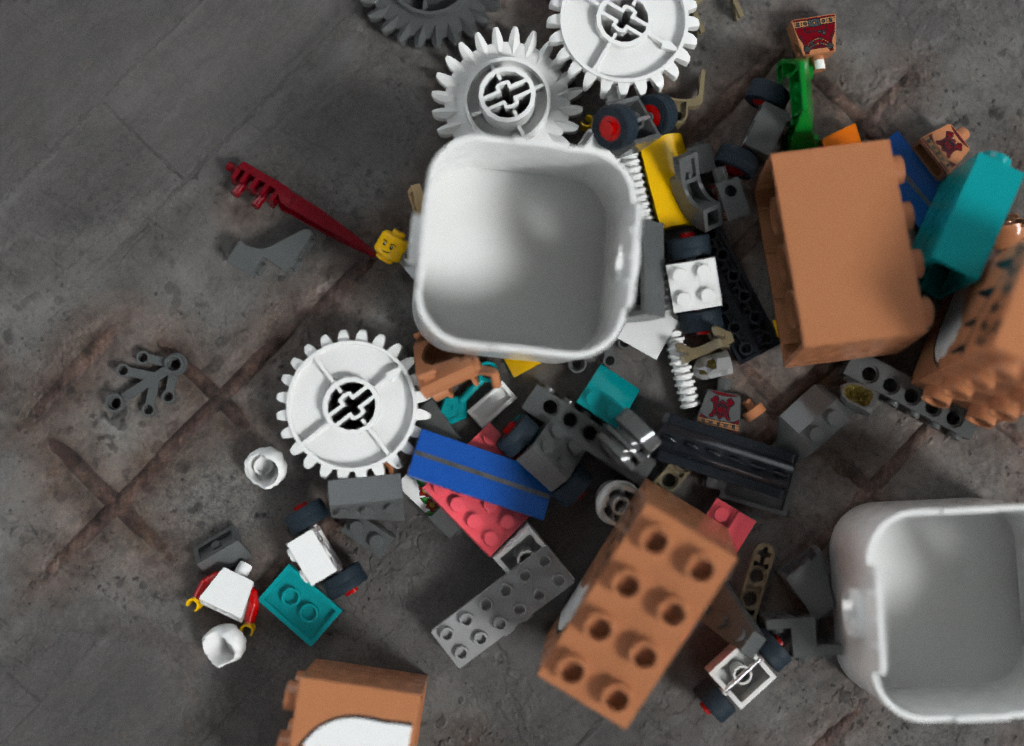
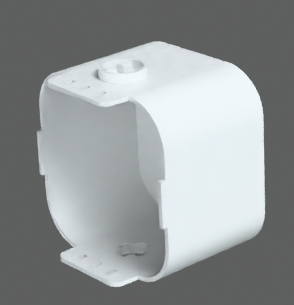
[407,135,642,364]
[829,498,1024,722]

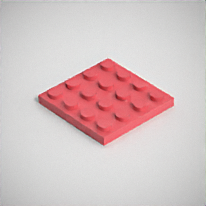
[422,422,529,557]

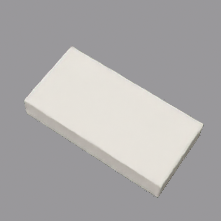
[467,381,517,429]

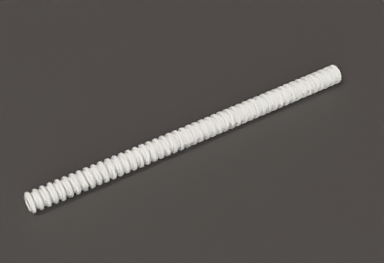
[605,85,701,409]

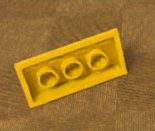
[639,133,692,232]

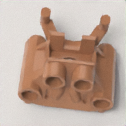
[413,332,501,402]

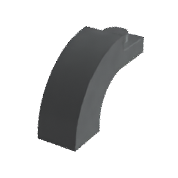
[669,150,723,233]

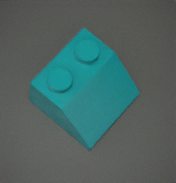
[575,364,640,429]

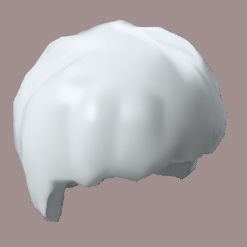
[244,446,288,490]
[202,623,247,668]

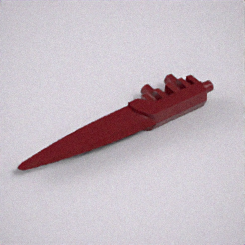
[225,161,376,258]

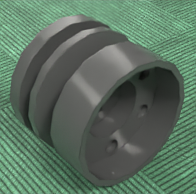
[596,407,662,472]

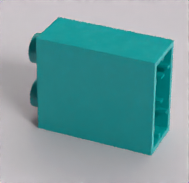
[911,151,1024,300]

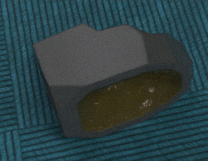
[838,382,880,417]

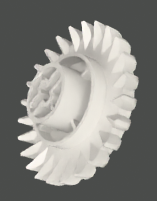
[546,0,700,100]
[432,26,583,146]
[276,329,431,479]

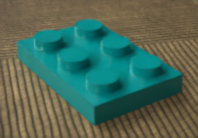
[259,563,344,647]

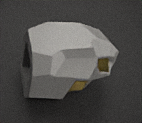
[692,350,733,380]

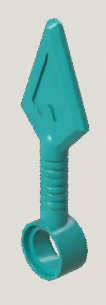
[440,361,499,425]

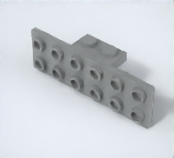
[431,544,574,668]

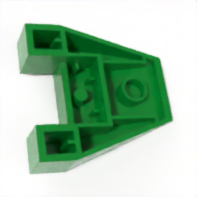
[776,58,819,152]

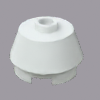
[595,480,638,526]

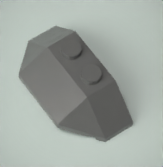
[775,384,857,463]

